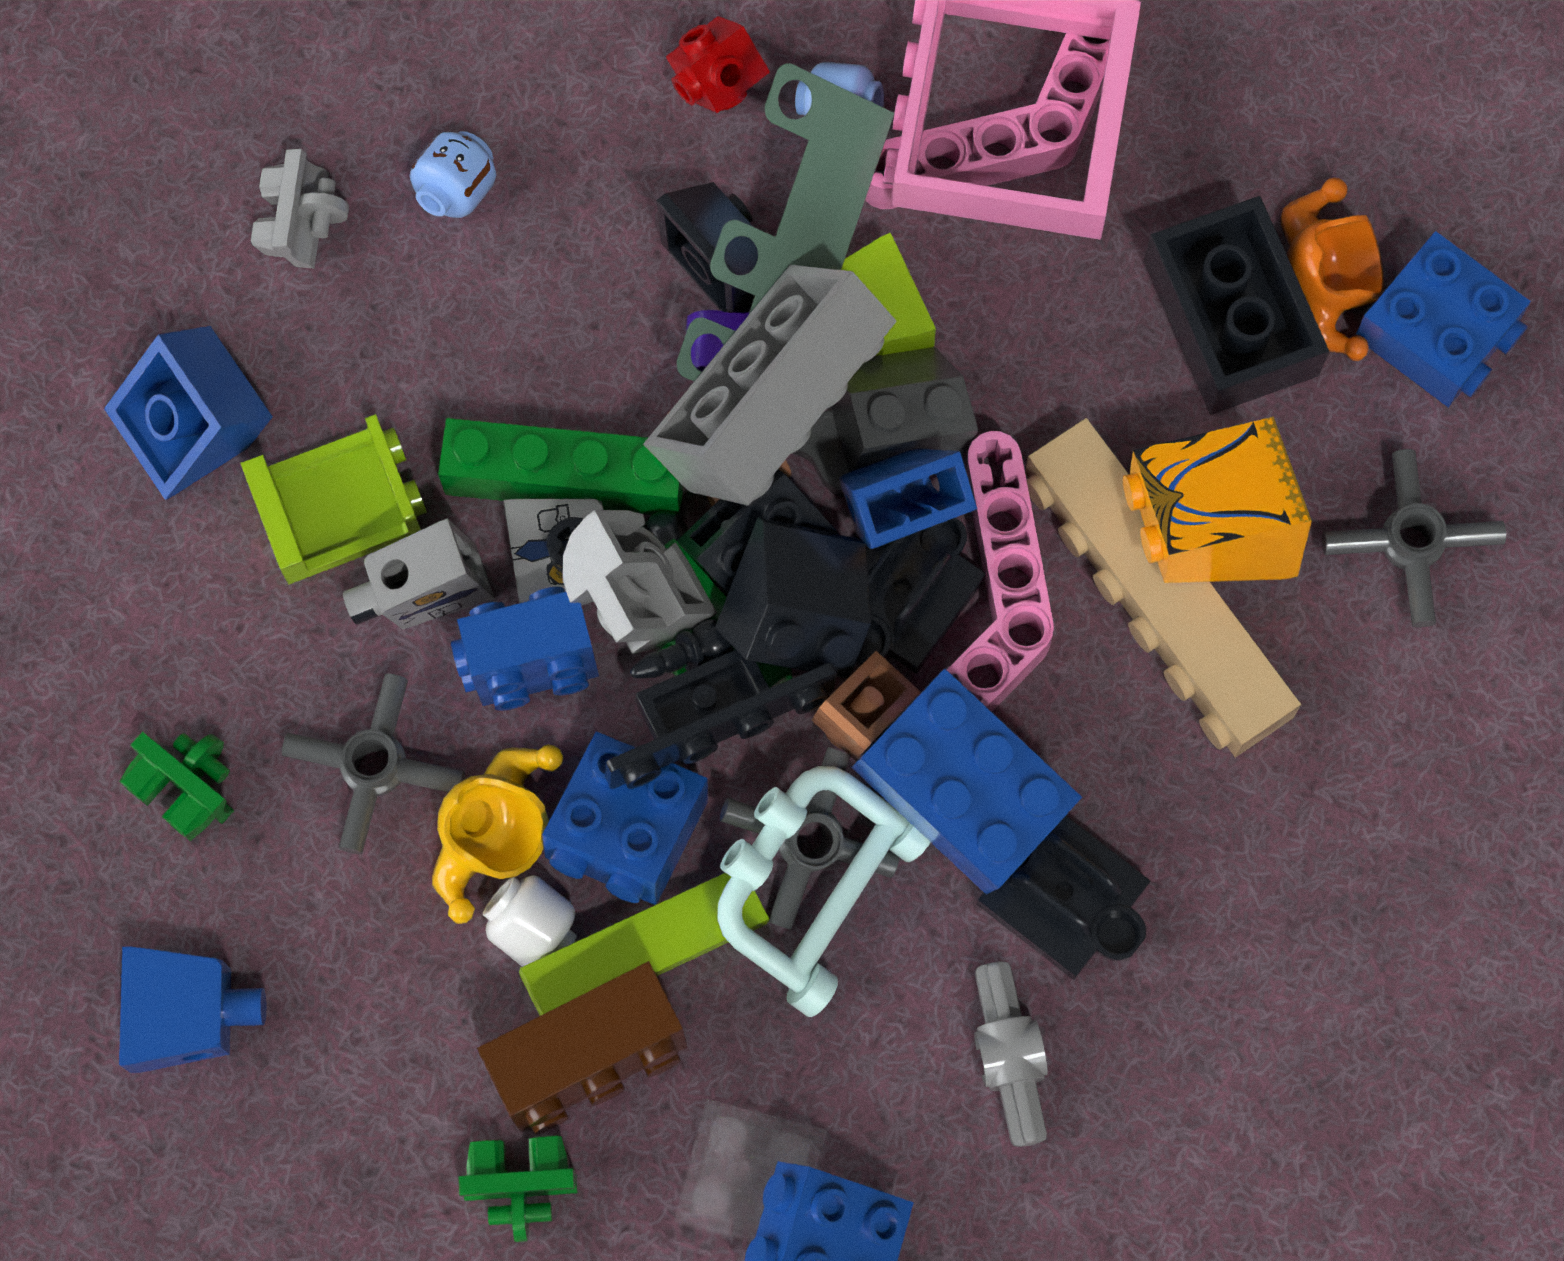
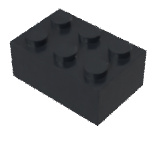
[1144,196,1329,415]

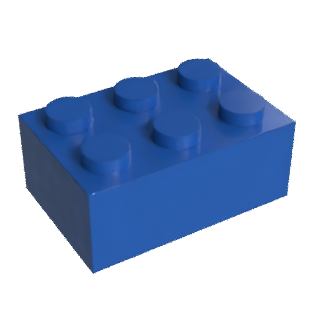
[851,669,1082,895]

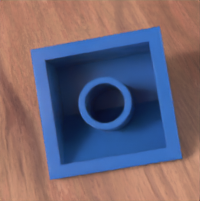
[104,326,273,500]

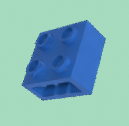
[1356,231,1531,408]
[450,587,599,711]
[542,731,708,905]
[745,1161,914,1261]

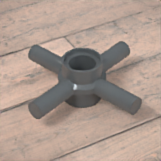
[1322,449,1506,628]
[282,673,465,855]
[720,747,899,930]

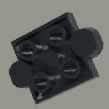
[855,518,986,674]
[976,816,1151,980]

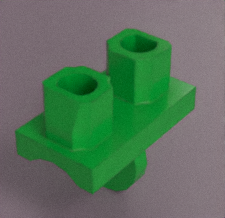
[119,731,234,841]
[458,1136,578,1242]

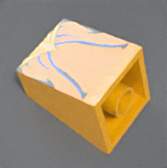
[1123,417,1312,583]

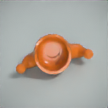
[1281,177,1384,361]

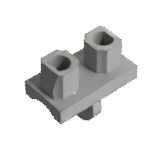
[251,149,349,269]

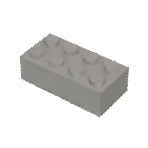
[643,265,897,506]

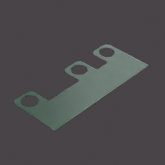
[677,63,895,381]

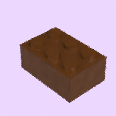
[476,961,688,1135]

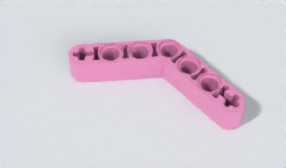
[865,0,1139,209]
[947,431,1054,712]

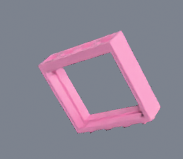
[883,0,1141,240]

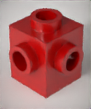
[665,16,770,113]

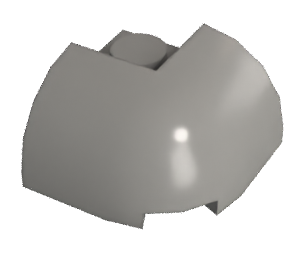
[563,510,717,654]

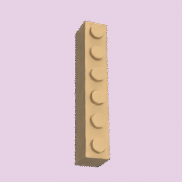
[1025,418,1301,758]

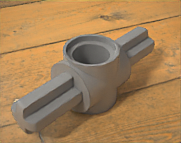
[974,962,1048,1147]

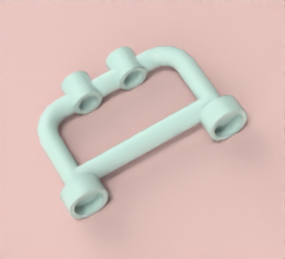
[717,766,930,1017]

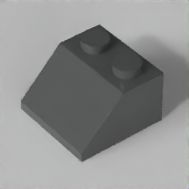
[831,347,978,473]

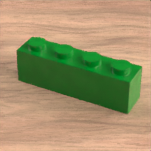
[438,418,684,516]

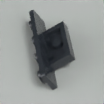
[605,650,837,789]

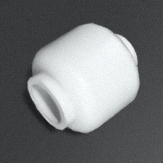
[483,875,577,966]

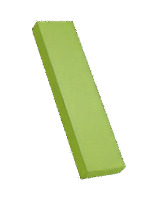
[519,873,769,1016]

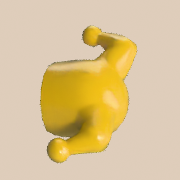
[432,744,563,924]

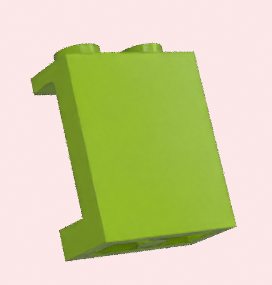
[240,414,427,585]

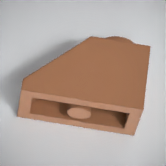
[812,651,921,761]

